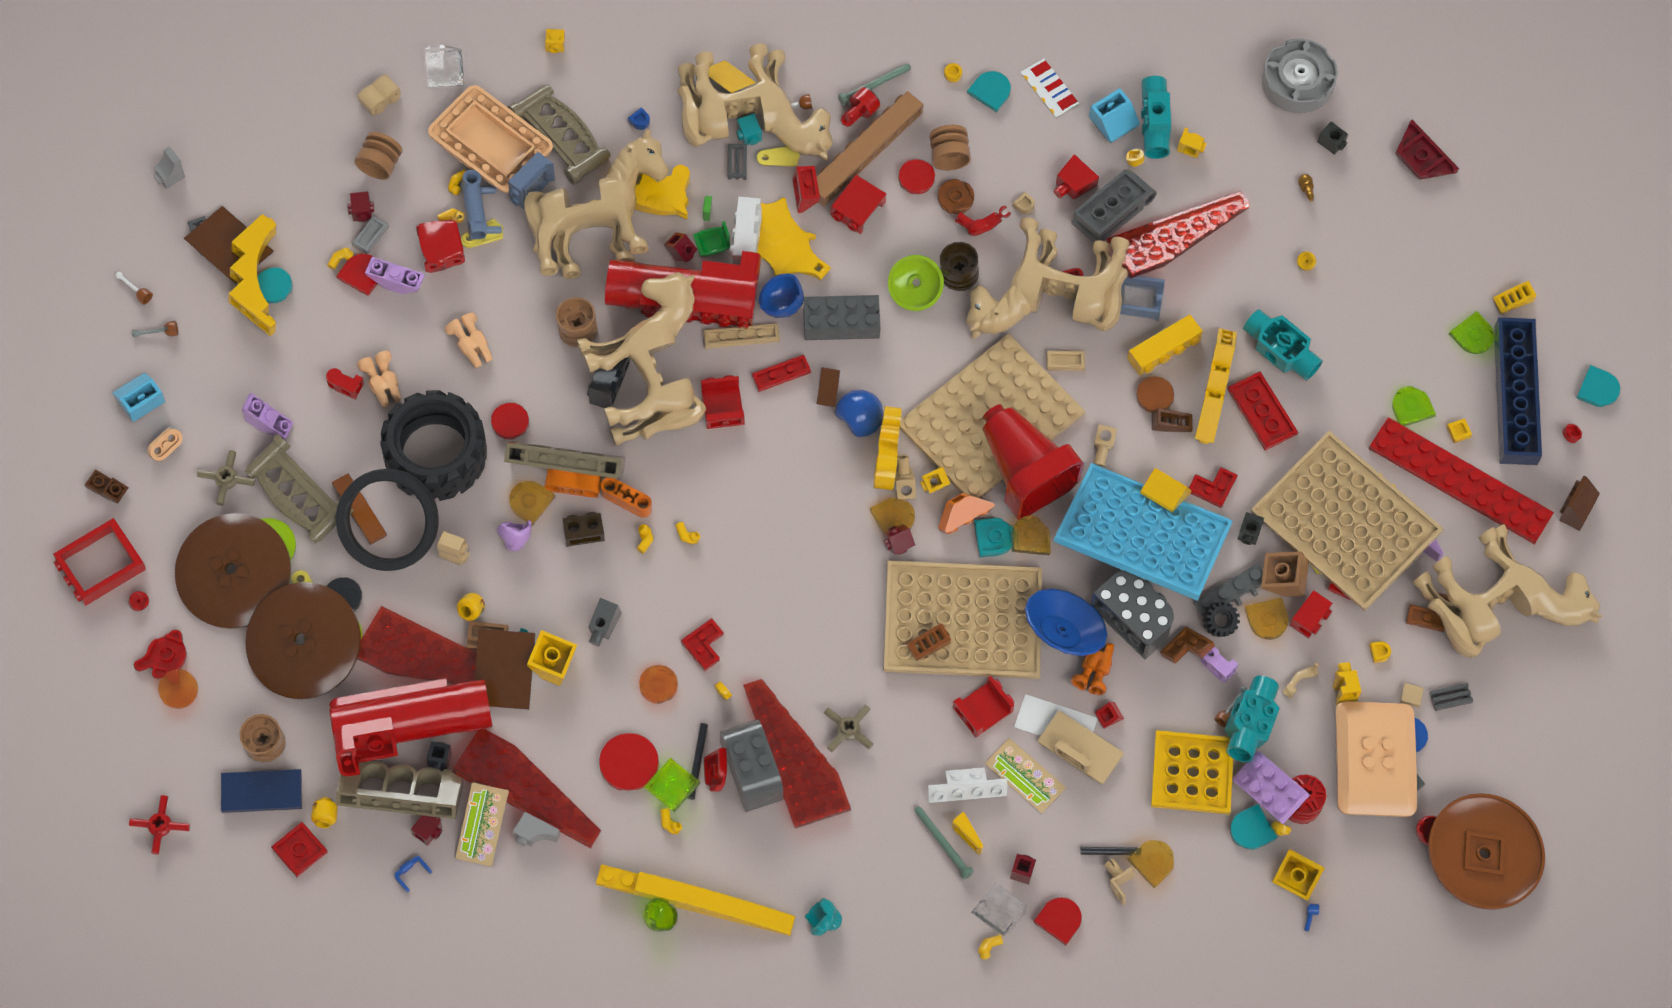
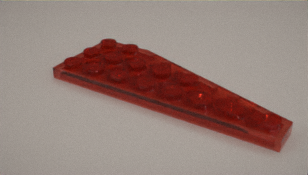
[1107,191,1249,279]
[357,606,477,684]
[743,679,851,829]
[452,729,601,849]

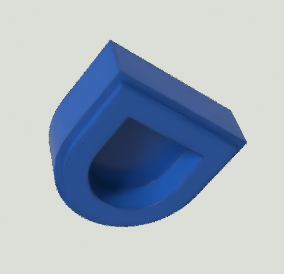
[628,107,650,130]

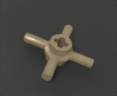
[197,450,255,506]
[824,705,874,752]

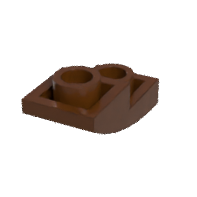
[816,367,840,407]
[84,469,129,504]

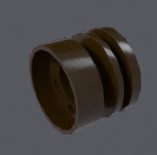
[940,242,979,291]

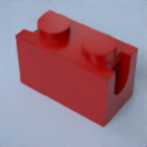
[1289,590,1333,639]

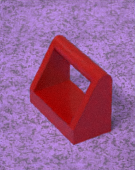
[792,166,820,213]

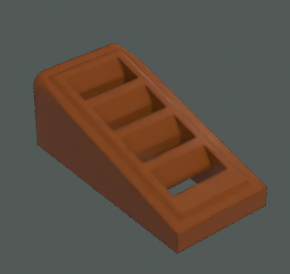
[907,623,951,661]

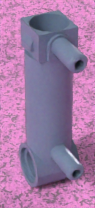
[460,170,502,240]

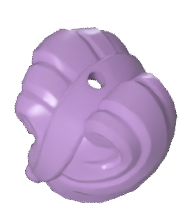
[497,520,532,552]

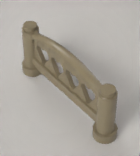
[507,84,611,185]
[245,433,354,544]

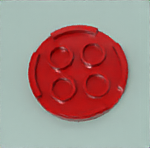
[599,733,659,791]

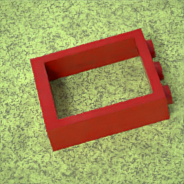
[53,518,146,606]

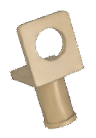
[1093,425,1117,466]
[895,454,916,500]
[1104,859,1134,905]

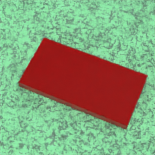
[1227,371,1299,451]

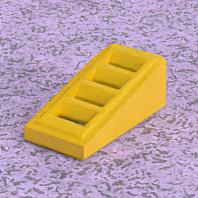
[1493,281,1536,314]
[952,812,983,855]

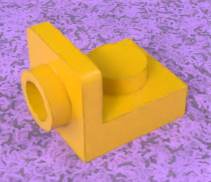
[545,29,565,53]

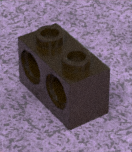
[562,512,605,547]

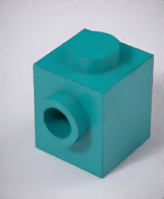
[736,114,762,145]

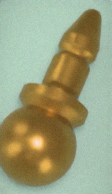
[1298,174,1314,202]

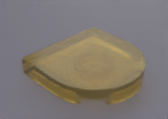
[509,481,556,526]
[870,498,915,533]
[1012,516,1051,556]
[1244,598,1289,640]
[1127,840,1174,888]

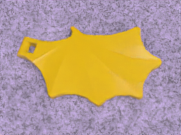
[757,197,831,280]

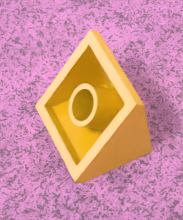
[1140,468,1191,512]
[1272,849,1325,901]

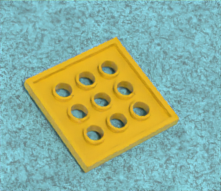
[1151,730,1233,815]

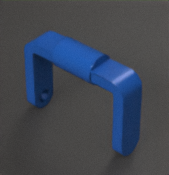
[394,856,432,893]

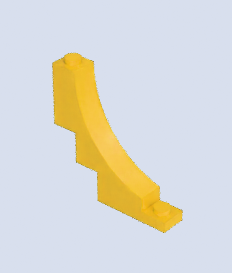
[228,214,276,337]
[1195,328,1237,444]

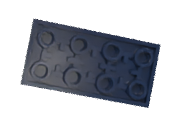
[221,769,302,813]

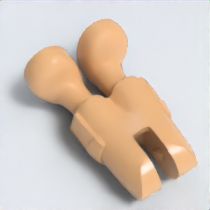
[444,313,493,368]
[357,350,401,408]

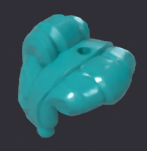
[805,898,842,936]

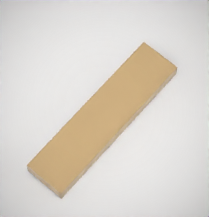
[703,323,780,349]

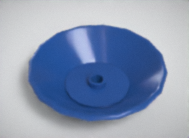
[1025,588,1108,656]

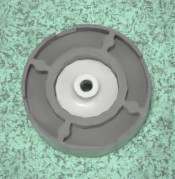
[1262,39,1338,113]

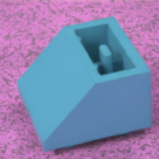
[1089,88,1140,143]
[112,372,165,422]

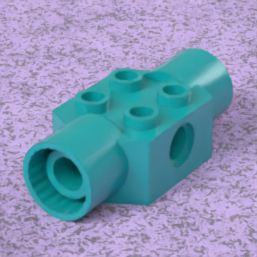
[1141,76,1171,159]
[1243,309,1323,381]
[1224,675,1280,762]

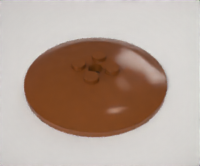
[1428,793,1545,910]

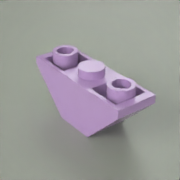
[365,257,425,294]
[242,393,294,439]

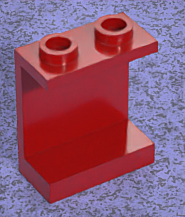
[830,175,887,234]
[701,375,745,429]
[952,676,1015,738]

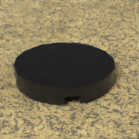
[326,577,362,612]

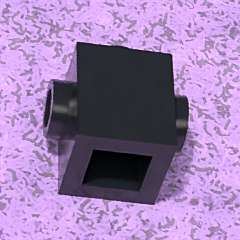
[427,741,452,772]

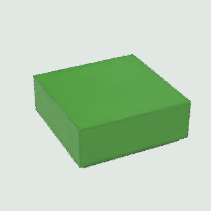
[703,196,712,221]

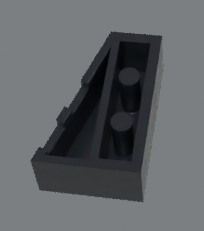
[587,354,630,408]

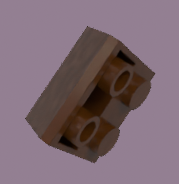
[1559,476,1600,531]

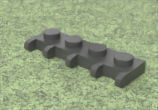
[1193,563,1263,618]

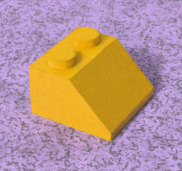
[527,630,577,686]

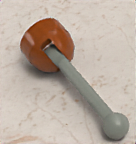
[132,321,178,337]
[1214,687,1247,727]

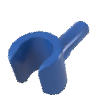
[1304,904,1319,931]

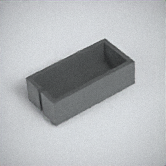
[803,295,881,340]

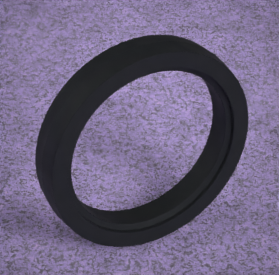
[336,469,439,571]

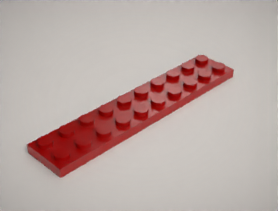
[1369,417,1554,545]

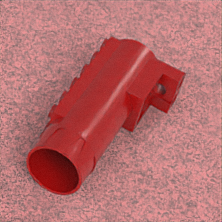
[605,251,761,329]
[329,679,493,776]

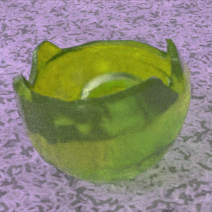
[643,898,678,932]

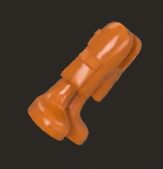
[1071,642,1114,695]

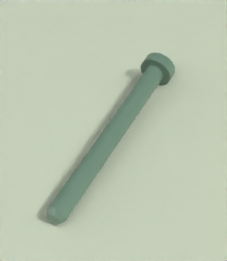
[838,64,911,106]
[914,806,974,880]

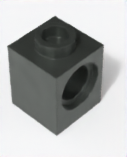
[1317,122,1348,155]
[1237,512,1264,545]

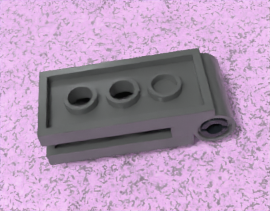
[1072,169,1157,243]

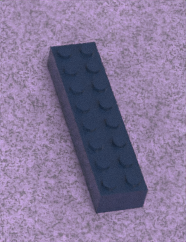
[1494,317,1542,465]

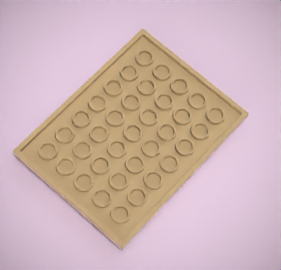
[899,333,1085,498]
[1251,431,1444,611]
[884,561,1042,679]

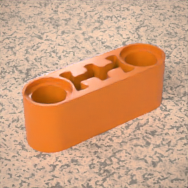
[544,469,602,498]
[601,477,652,518]

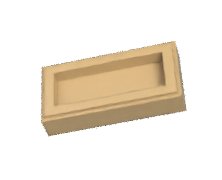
[1046,351,1085,371]

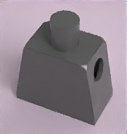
[588,598,622,647]

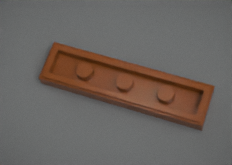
[332,473,387,545]

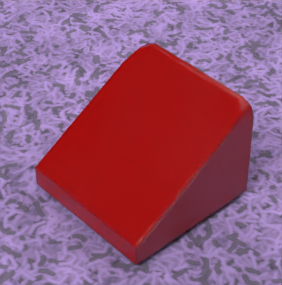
[1095,701,1124,729]

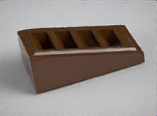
[1152,408,1192,432]

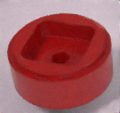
[1562,424,1582,443]
[128,591,149,611]

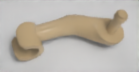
[1283,662,1319,699]

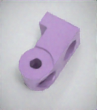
[1201,647,1239,683]

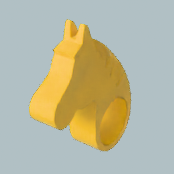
[609,165,690,220]
[873,406,902,491]

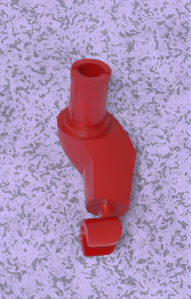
[955,206,1011,236]

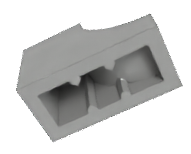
[154,147,185,189]
[513,812,560,847]

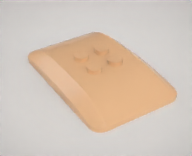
[428,85,553,193]
[1335,701,1417,817]

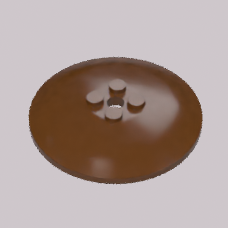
[175,513,291,629]
[245,582,361,700]

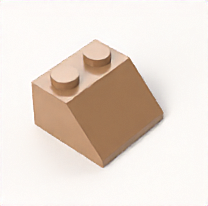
[1261,551,1309,597]

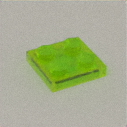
[644,757,700,813]

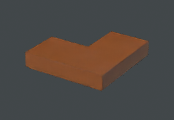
[1406,592,1450,632]
[1160,626,1215,664]

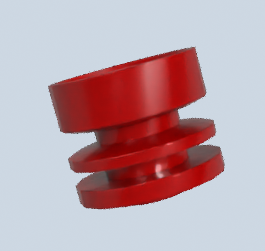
[1289,774,1327,824]

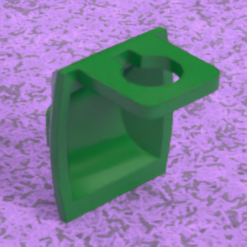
[693,221,731,257]

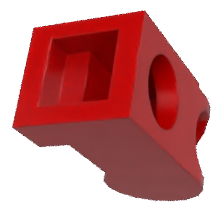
[326,368,364,400]

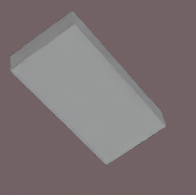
[352,215,389,254]

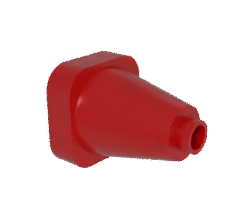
[982,404,1084,520]

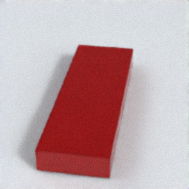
[752,355,811,392]

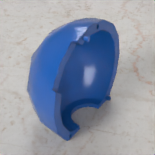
[758,273,804,318]
[835,390,884,437]

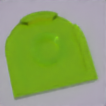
[1449,311,1494,354]
[1392,386,1436,426]

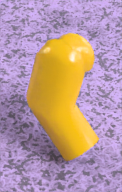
[448,169,466,195]
[327,247,354,270]
[675,522,700,545]
[636,524,654,554]
[660,808,682,834]

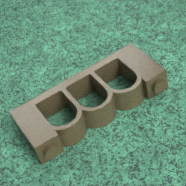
[504,441,626,479]
[336,761,464,819]

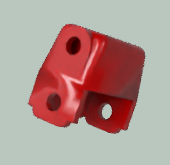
[416,220,466,273]

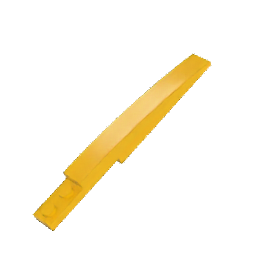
[596,864,795,936]

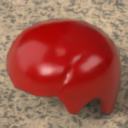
[1416,816,1436,846]

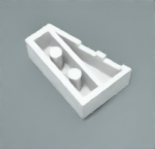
[730,196,762,264]

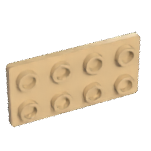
[1038,711,1124,784]

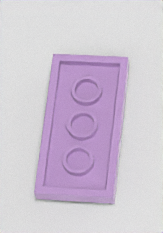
[1232,750,1310,824]

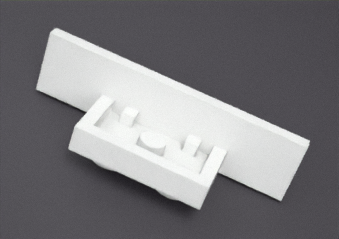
[928,767,1007,803]

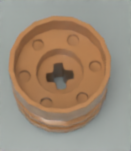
[929,124,971,171]
[354,132,403,180]
[556,297,598,347]
[239,714,286,763]

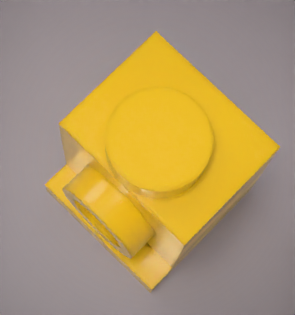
[1177,127,1207,158]
[920,467,951,494]

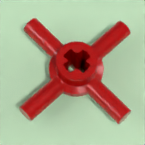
[129,795,190,855]

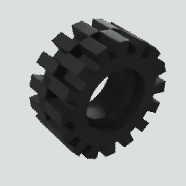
[1202,602,1240,637]

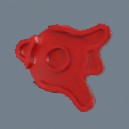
[134,630,187,685]

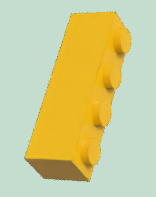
[1127,314,1203,375]

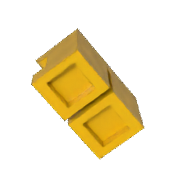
[1332,662,1361,706]

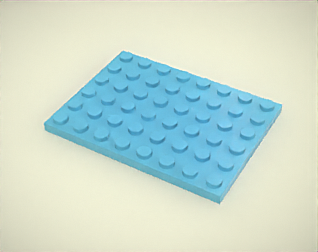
[1053,463,1233,601]

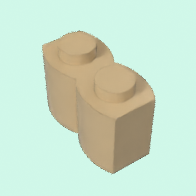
[357,74,401,116]
[437,531,470,566]

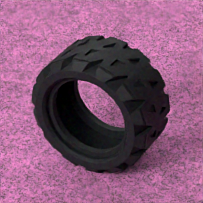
[380,390,487,501]

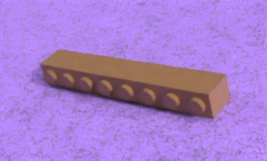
[817,91,924,207]

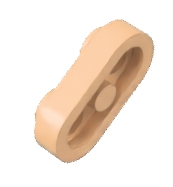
[148,428,182,461]

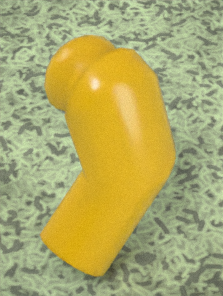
[437,208,465,223]
[978,935,1003,959]

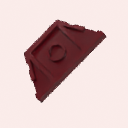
[1395,119,1459,180]

